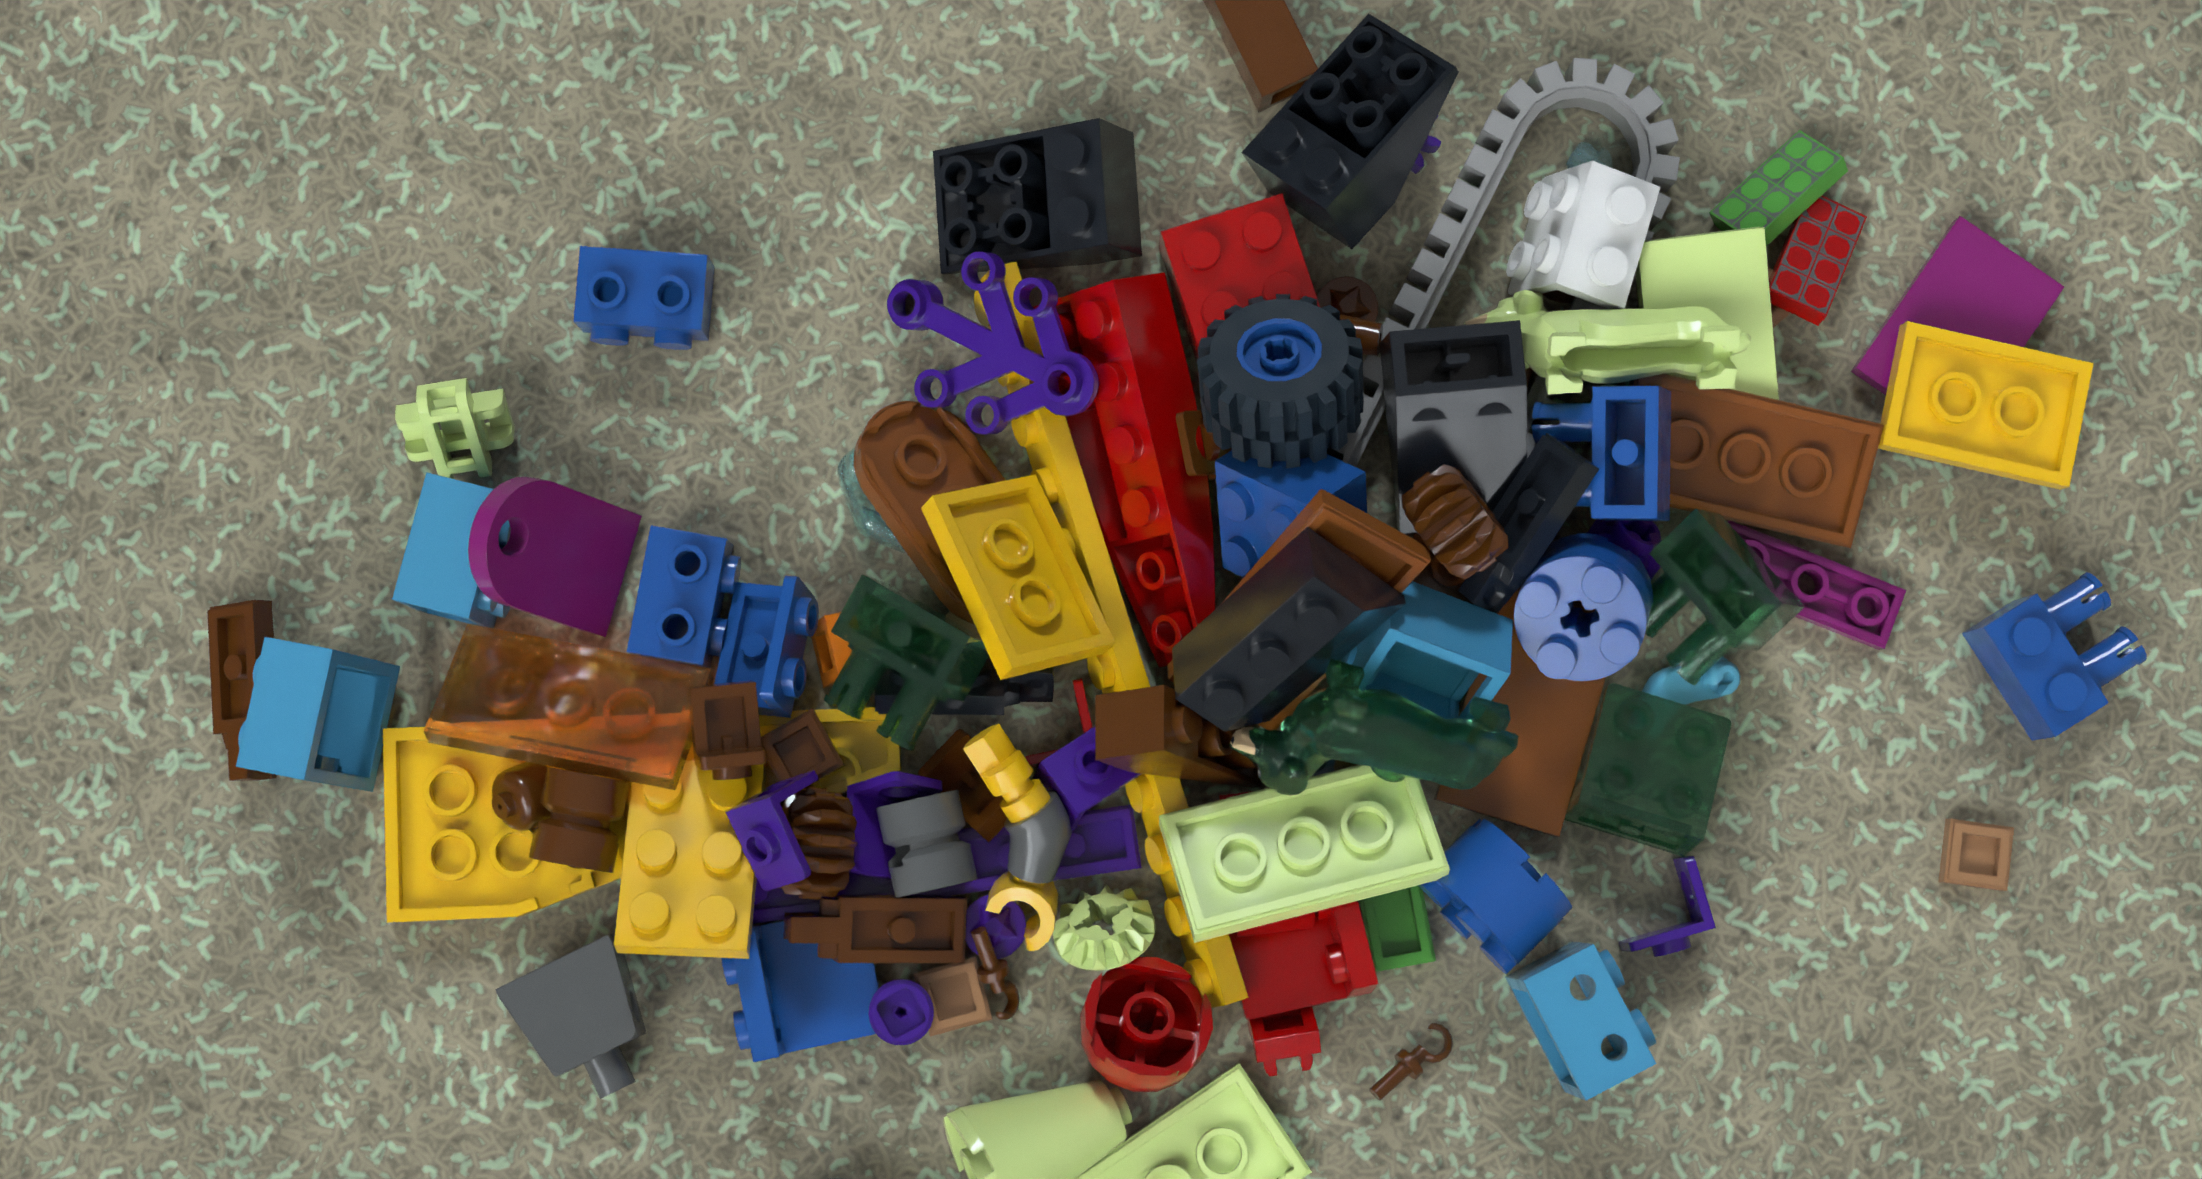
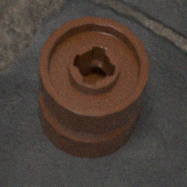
[529,767,631,873]

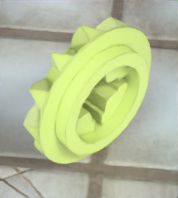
[1053,884,1156,971]

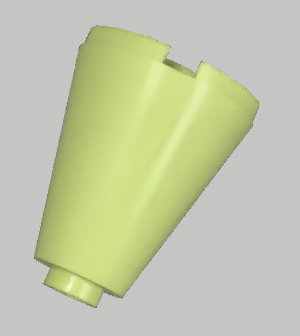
[943,1080,1132,1179]

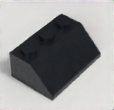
[1172,527,1406,732]

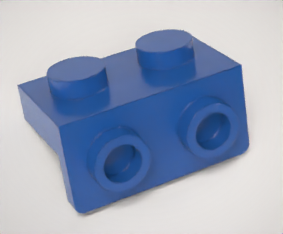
[714,576,819,718]

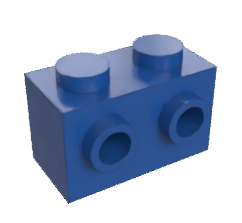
[574,246,715,350]
[626,525,741,669]

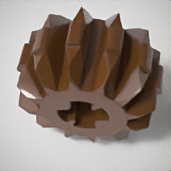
[1402,464,1508,579]
[779,787,858,900]

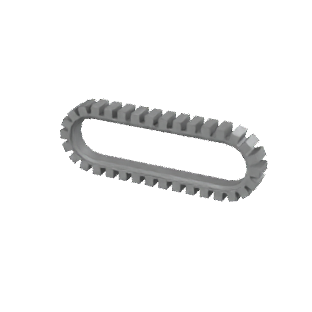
[1327,58,1680,467]

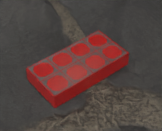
[1769,195,1867,326]

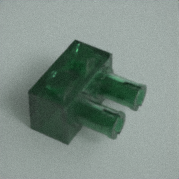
[1645,509,1805,685]
[824,574,989,751]

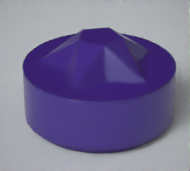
[965,895,1026,959]
[868,979,934,1046]

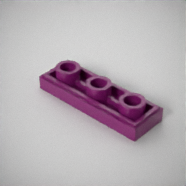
[1703,520,1906,650]

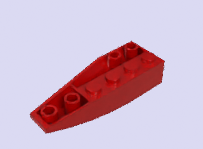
[1033,272,1215,668]

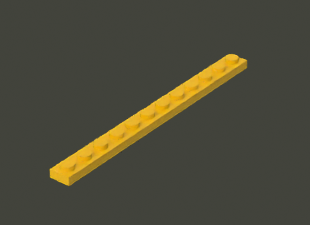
[974,262,1249,1008]

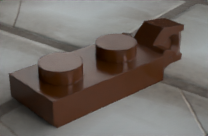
[207,600,277,782]
[783,895,967,963]

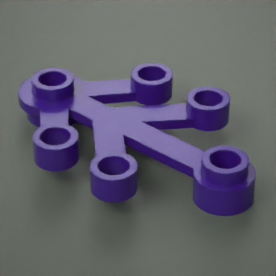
[887,252,1099,434]

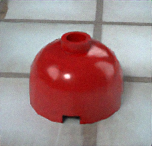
[1080,957,1213,1092]

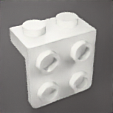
[1506,160,1660,309]

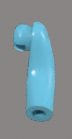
[1625,655,1741,742]

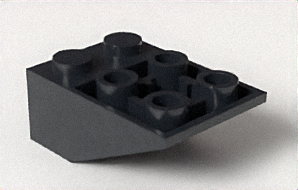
[1241,13,1459,249]
[933,118,1142,274]
[1379,320,1527,534]

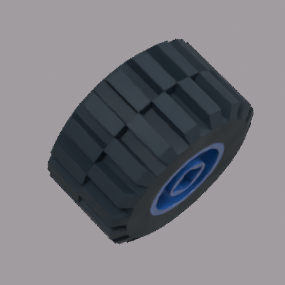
[1197,294,1364,468]

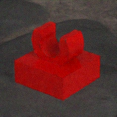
[1248,1007,1321,1077]

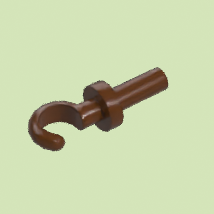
[971,926,1020,1020]
[1369,1023,1453,1101]

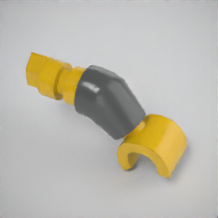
[963,723,1072,951]

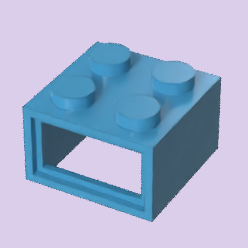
[392,472,510,630]
[1335,581,1513,756]
[236,637,400,792]
[1505,942,1656,1101]

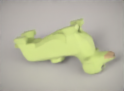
[1464,290,1751,395]

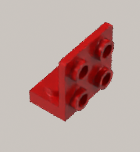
[1229,901,1379,1020]

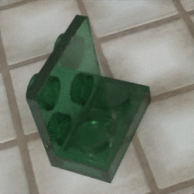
[1564,683,1731,856]

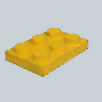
[1878,321,2094,490]
[921,474,1116,680]
[614,758,766,959]

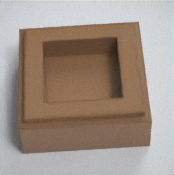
[1938,818,2014,891]
[914,956,993,1037]

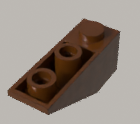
[1095,685,1266,788]

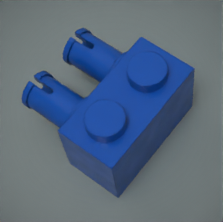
[1532,386,1671,521]
[1962,572,2147,741]

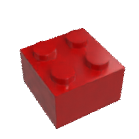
[1159,193,1320,363]

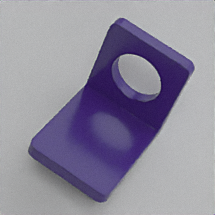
[1032,726,1141,832]
[726,770,819,891]
[847,771,942,880]
[1618,856,1716,957]

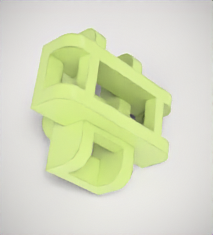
[395,378,515,479]

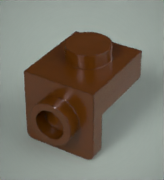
[687,680,767,780]
[918,729,1007,843]

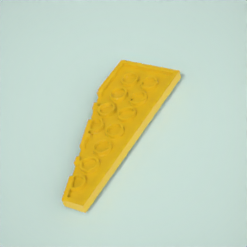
[383,707,902,923]

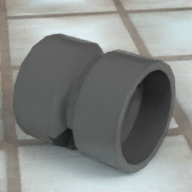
[876,790,978,897]

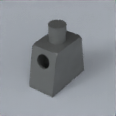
[495,934,646,1099]

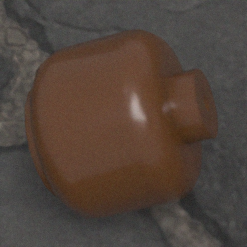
[492,760,551,831]

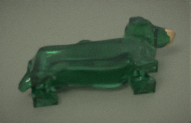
[1229,658,1519,796]

